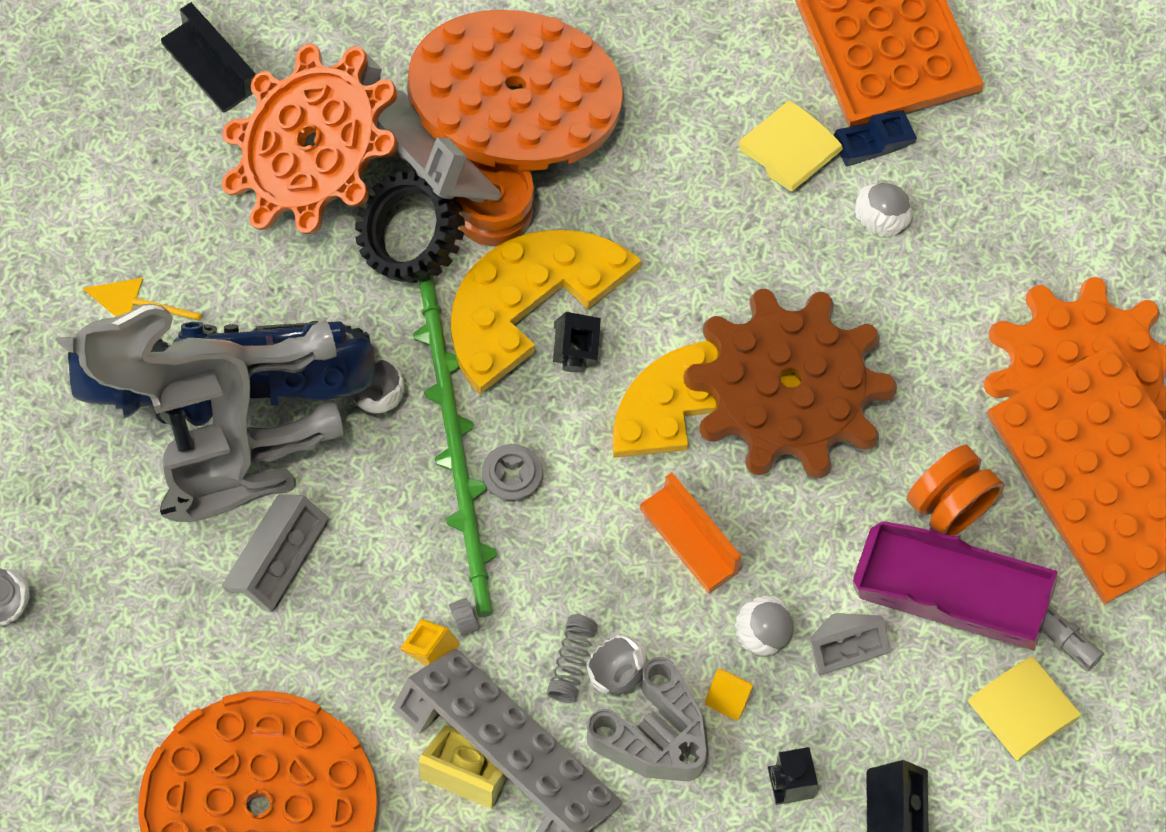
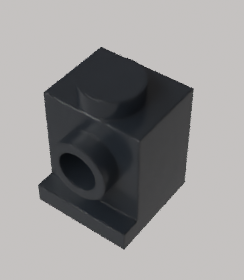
[553,312,601,372]
[767,747,818,805]

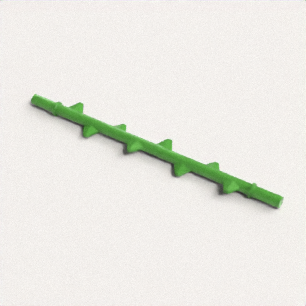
[413,275,497,617]

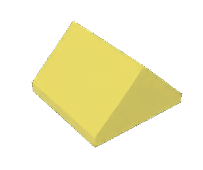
[419,725,507,809]

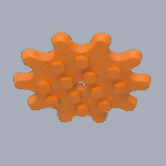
[222,43,398,234]
[984,277,1166,420]

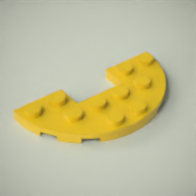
[451,230,641,395]
[612,341,801,458]

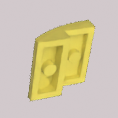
[738,100,843,192]
[968,656,1081,761]

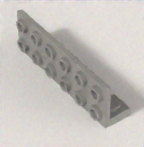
[362,53,502,202]
[392,649,622,832]

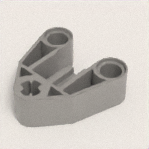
[586,657,707,781]

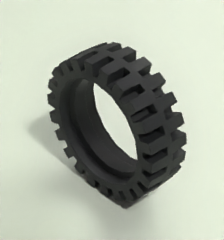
[355,171,465,283]

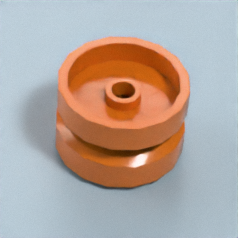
[455,159,534,246]
[906,444,1005,536]

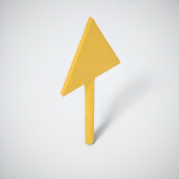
[82,278,202,320]

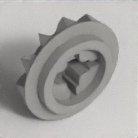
[482,444,542,502]

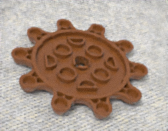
[683,289,897,478]

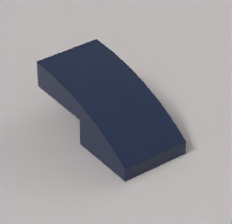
[833,110,917,166]

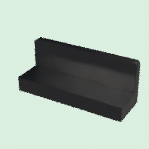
[161,2,256,113]
[866,760,929,832]

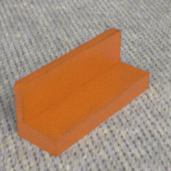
[640,472,741,594]

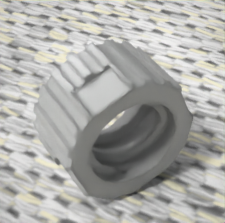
[449,597,479,636]

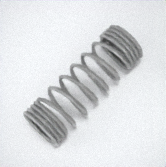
[547,614,597,703]

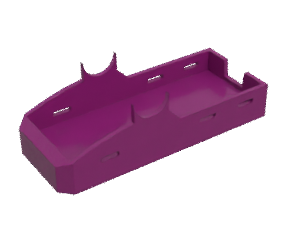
[853,521,1058,651]

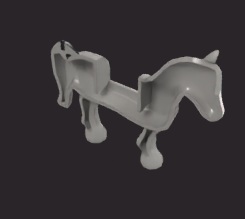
[55,303,344,522]

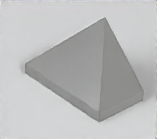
[809,613,891,675]

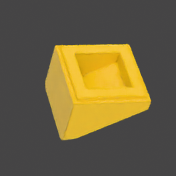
[400,619,460,666]
[705,668,753,720]

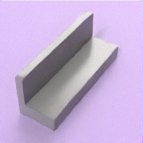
[222,494,329,611]

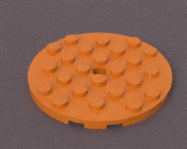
[407,10,623,171]
[138,691,378,832]

